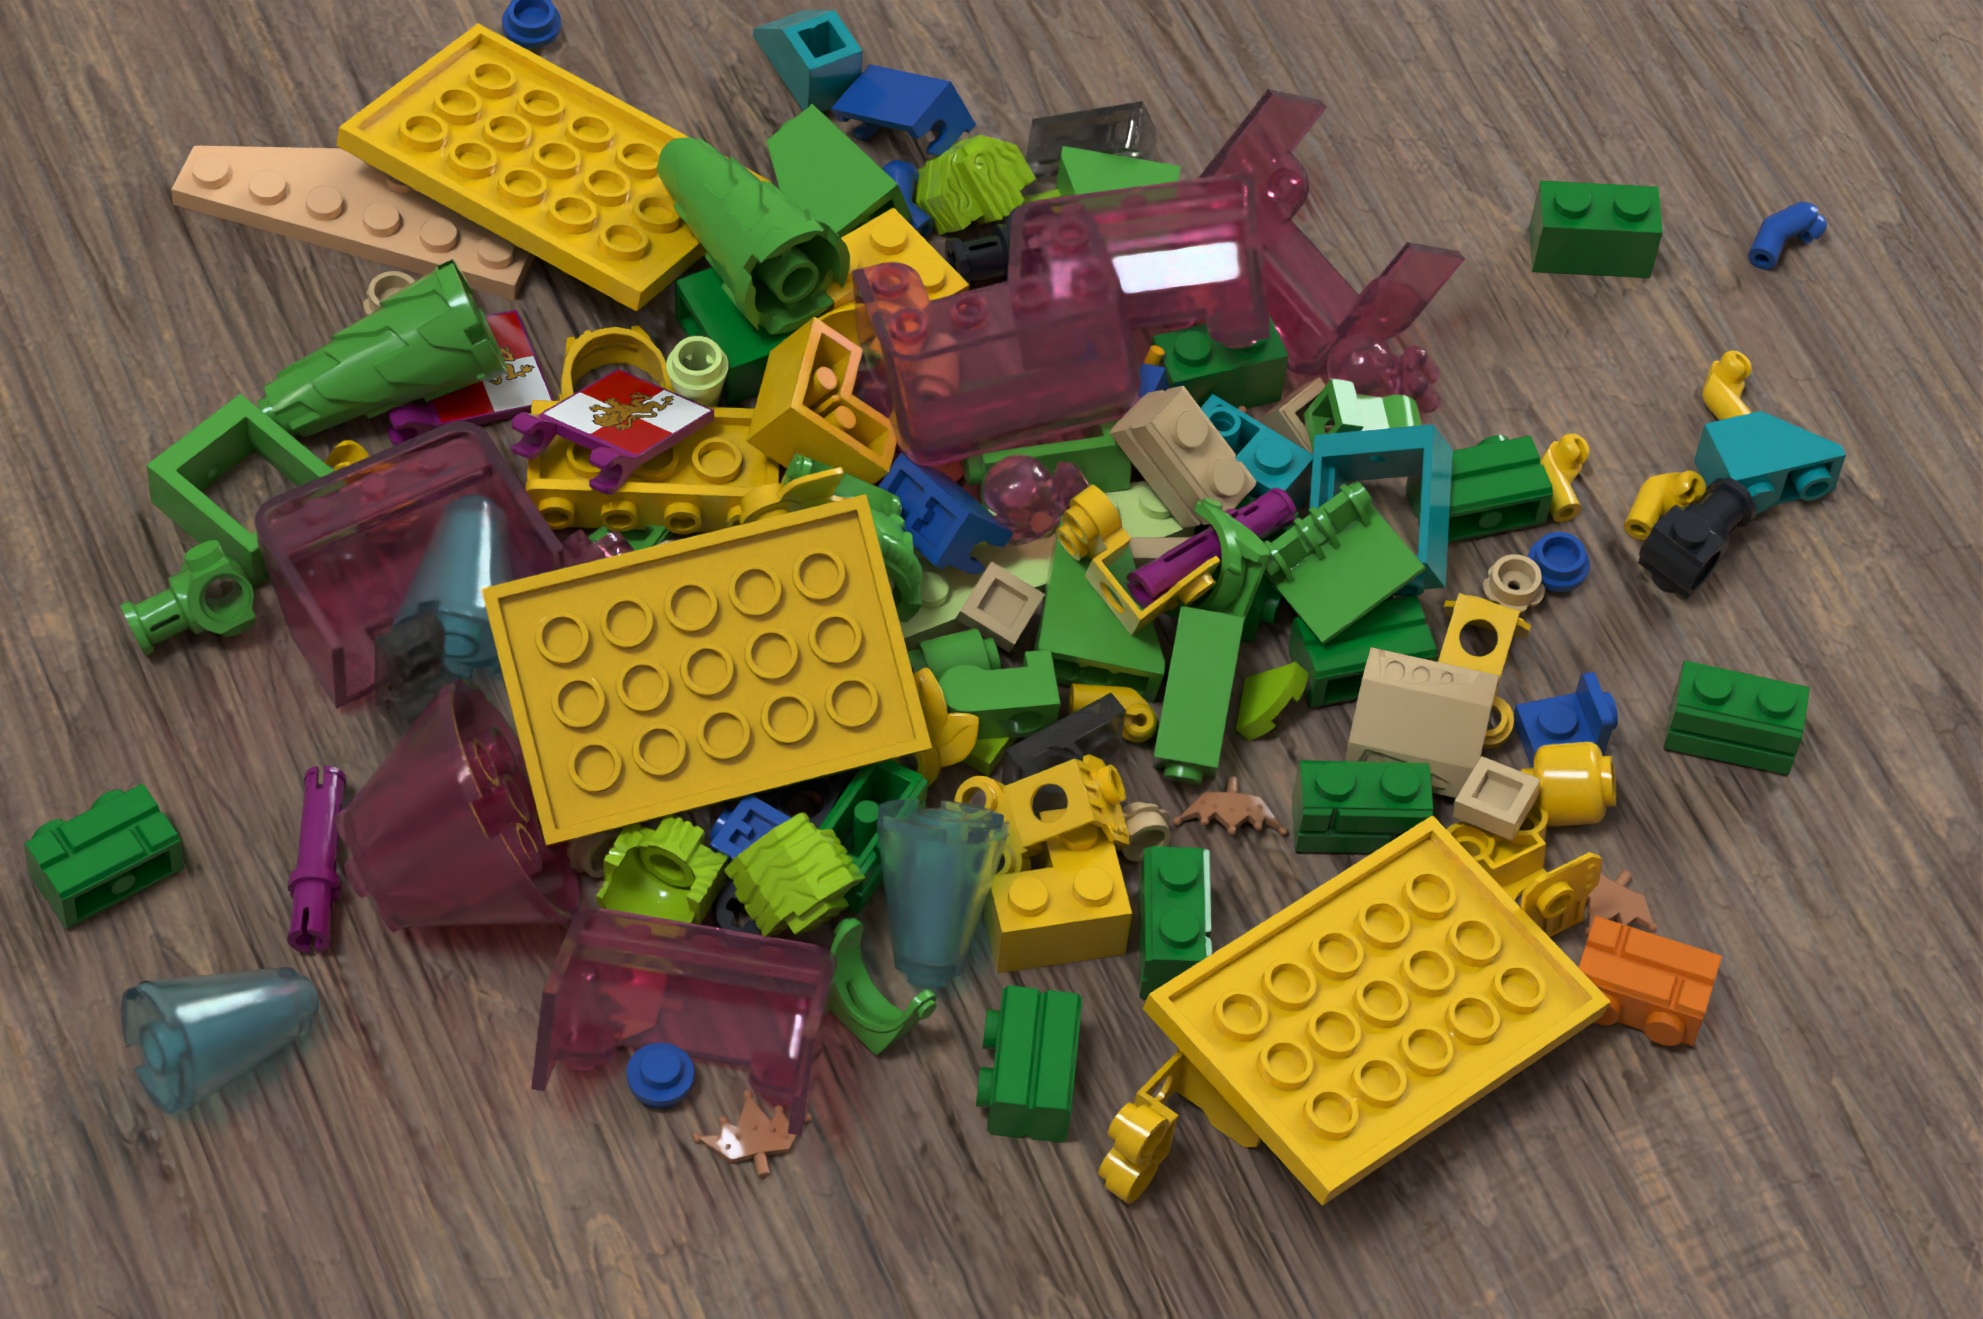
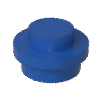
[502,0,561,49]
[1528,532,1590,592]
[627,1043,694,1109]

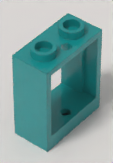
[1310,424,1453,597]

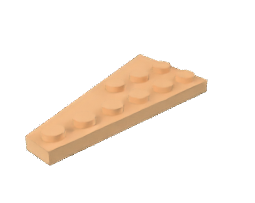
[171,146,535,300]

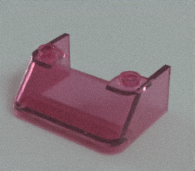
[1171,89,1465,376]
[531,908,837,1136]

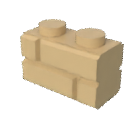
[1110,386,1257,528]

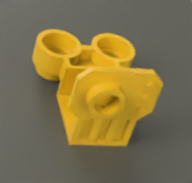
[1056,485,1220,636]
[1438,593,1531,749]
[954,754,1129,887]
[1446,801,1603,937]
[1098,1049,1262,1204]

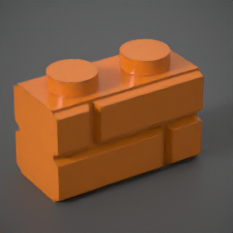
[1578,916,1722,1047]

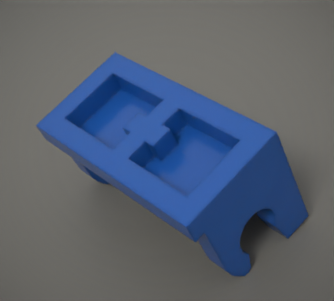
[831,64,976,156]
[879,453,1014,574]

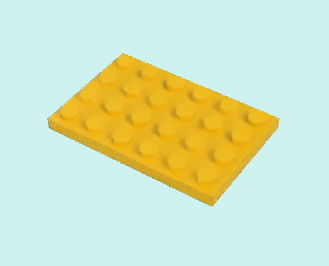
[336,23,772,311]
[481,494,932,847]
[1142,815,1611,1206]

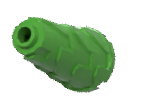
[657,137,850,334]
[257,259,507,437]

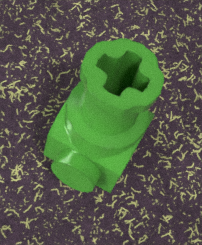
[120,540,257,657]

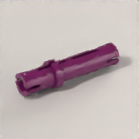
[1126,488,1297,609]
[287,765,347,953]

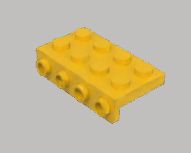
[525,400,779,534]

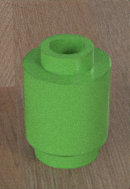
[907,628,1001,683]

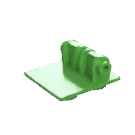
[1264,481,1426,645]

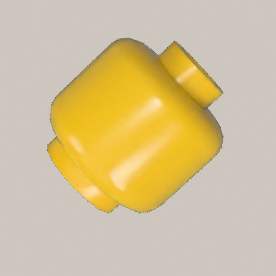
[1521,741,1617,827]

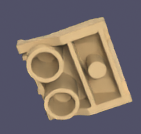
[1345,647,1499,798]

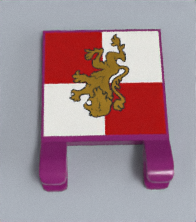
[388,310,554,449]
[511,369,714,495]

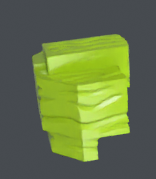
[913,135,1036,235]
[724,813,865,937]
[596,814,728,945]

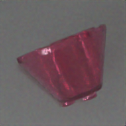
[334,678,582,933]

